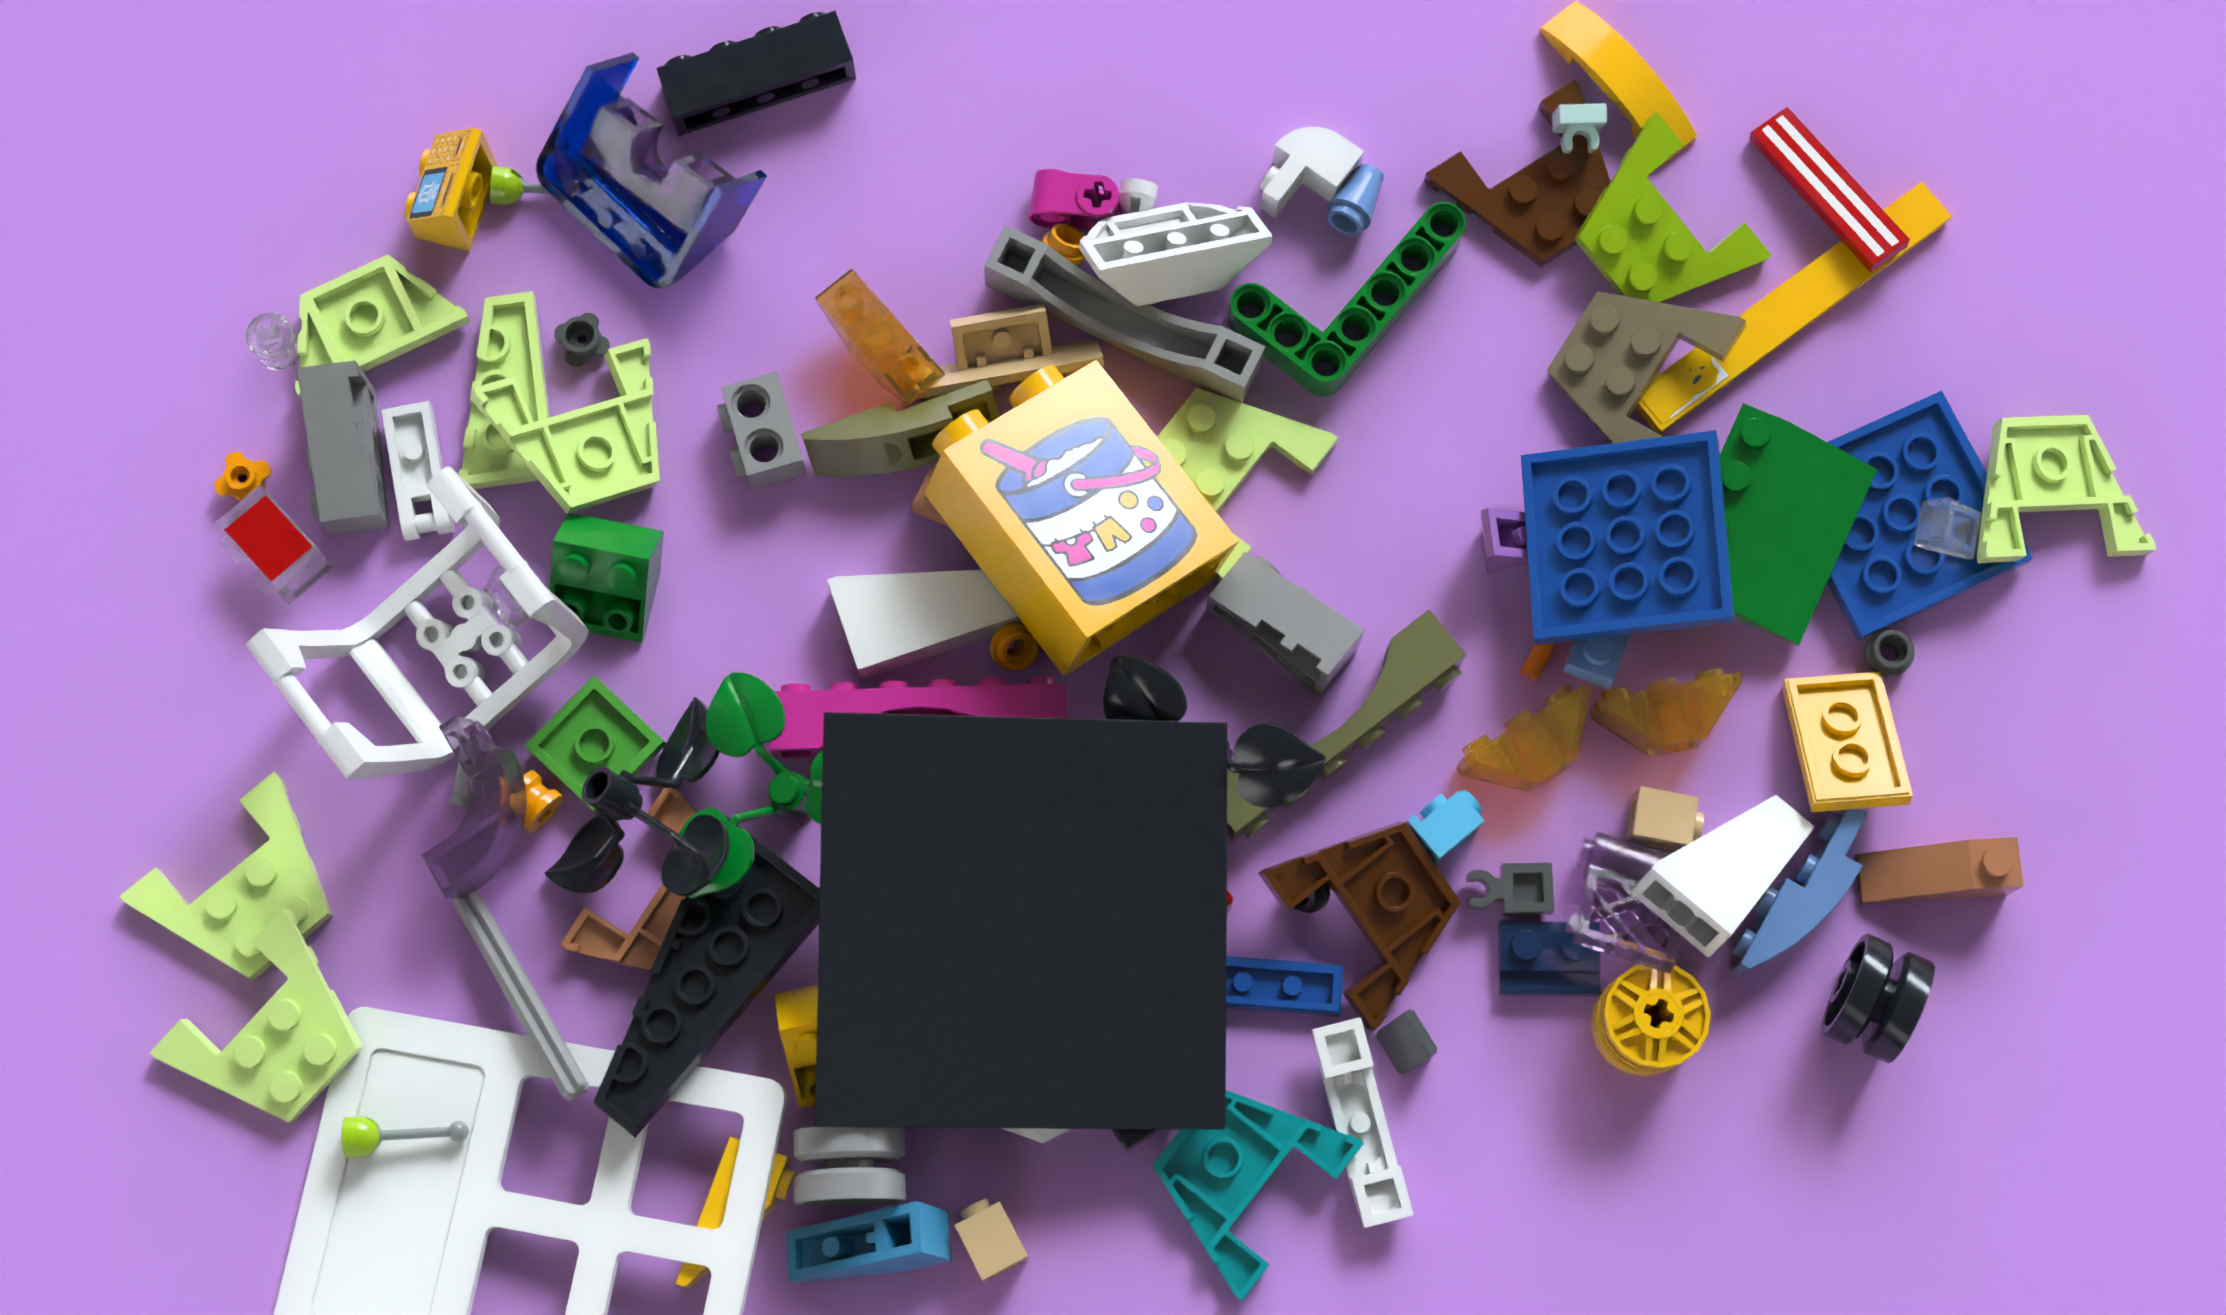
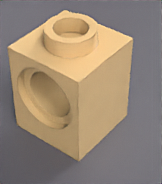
[1625,786,1704,852]
[954,1198,1029,1283]

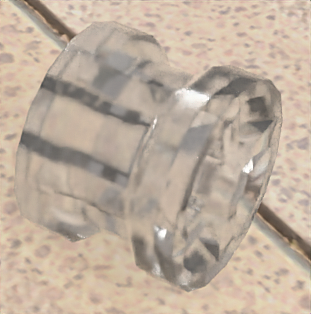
[245,312,300,370]

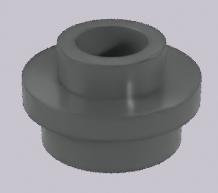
[1864,628,1915,677]

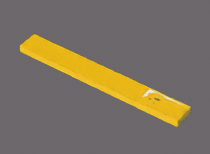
[1636,182,1952,435]

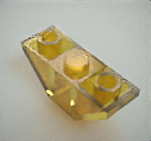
[815,269,945,405]
[1589,668,1743,757]
[1456,684,1591,793]

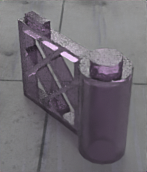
[1565,831,1680,974]

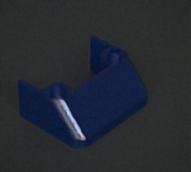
[536,52,767,289]

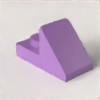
[1481,508,1528,573]

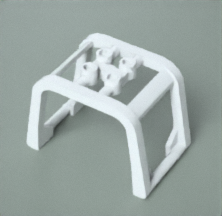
[245,467,589,781]

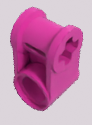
[1029,169,1122,231]

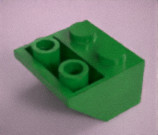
[549,513,664,642]

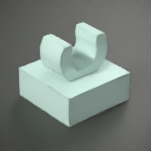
[1552,103,1607,153]

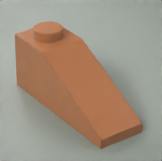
[1855,837,2024,904]

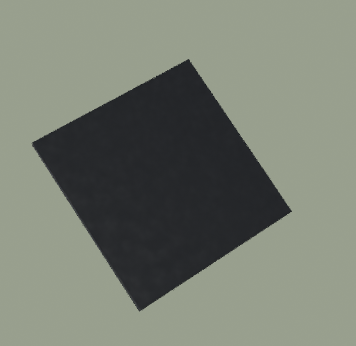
[815,712,1228,1130]

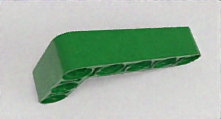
[1228,202,1466,397]

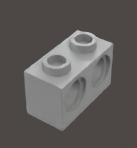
[716,371,807,490]

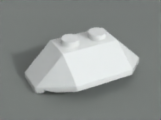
[1079,202,1273,306]

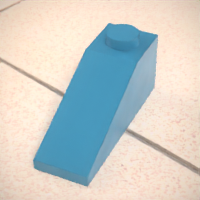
[786,1201,952,1283]

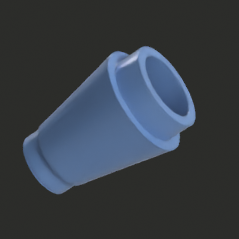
[1327,164,1384,236]

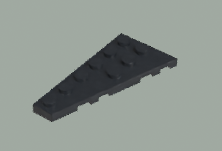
[593,815,820,1138]

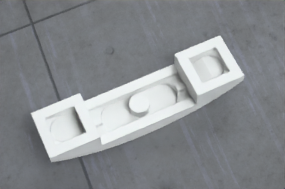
[1311,1017,1414,1228]

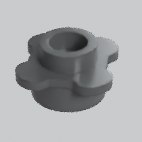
[554,313,610,367]

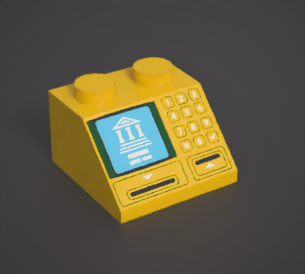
[404,128,498,252]

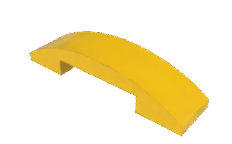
[1540,1,1698,166]

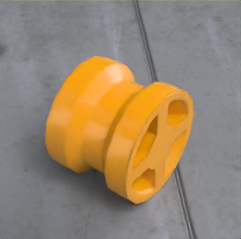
[500,770,564,833]

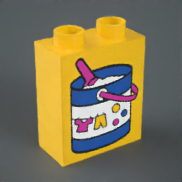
[924,360,1239,676]

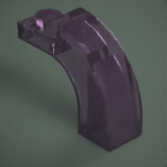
[421,716,527,899]

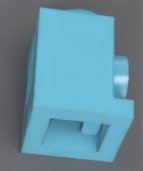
[1406,789,1485,865]

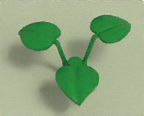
[679,672,822,899]

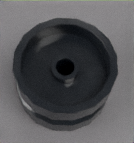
[1821,933,1935,1063]

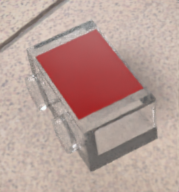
[215,485,334,604]

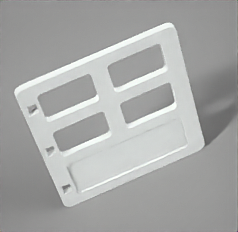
[273,1007,787,1315]

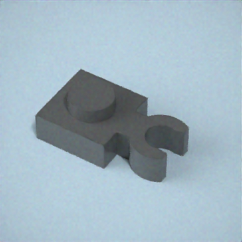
[1466,863,1554,916]

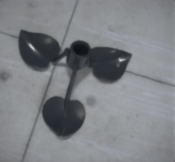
[1103,655,1326,808]
[545,697,730,896]

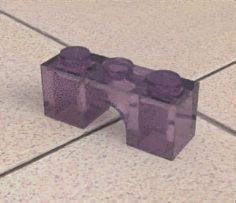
[581,98,736,235]

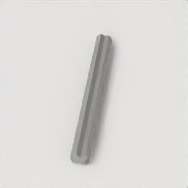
[453,888,589,1101]

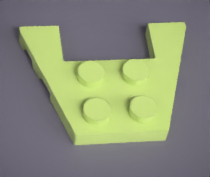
[470,338,660,514]
[1157,388,1338,582]
[1977,415,2156,563]
[119,772,332,981]
[150,908,363,1122]

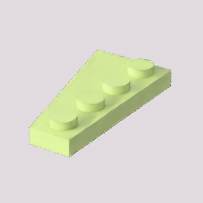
[459,291,550,490]

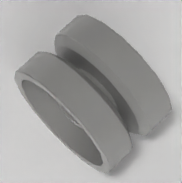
[794,1127,906,1206]

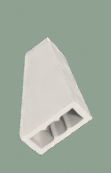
[827,570,1022,681]
[1630,795,1815,958]

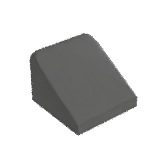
[1376,1009,1438,1074]

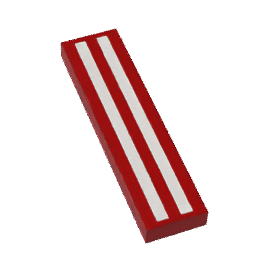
[1749,107,1910,273]

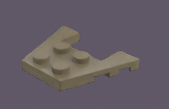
[1547,291,1746,444]

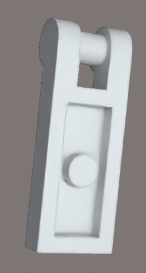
[381,401,455,542]

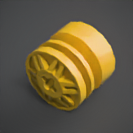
[1590,961,1711,1077]

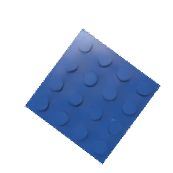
[1827,391,2033,641]
[1521,430,1735,645]

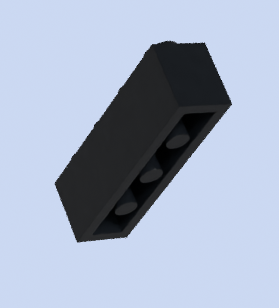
[656,11,856,136]

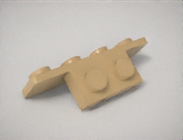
[910,303,1104,400]

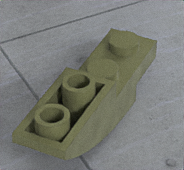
[801,379,1000,477]

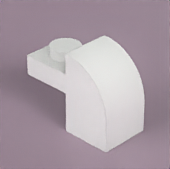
[1259,127,1364,219]

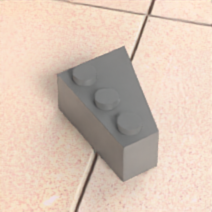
[296,360,389,535]
[1206,552,1365,697]

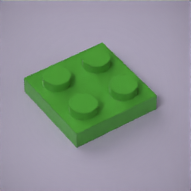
[524,676,667,812]

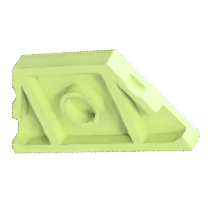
[295,254,471,399]

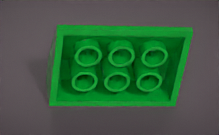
[1720,403,1877,646]

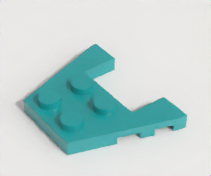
[1152,1090,1364,1301]

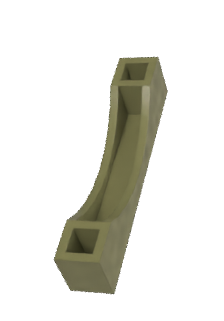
[1227,610,1466,841]

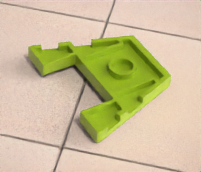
[1574,112,1772,302]

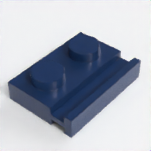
[1498,921,1601,997]

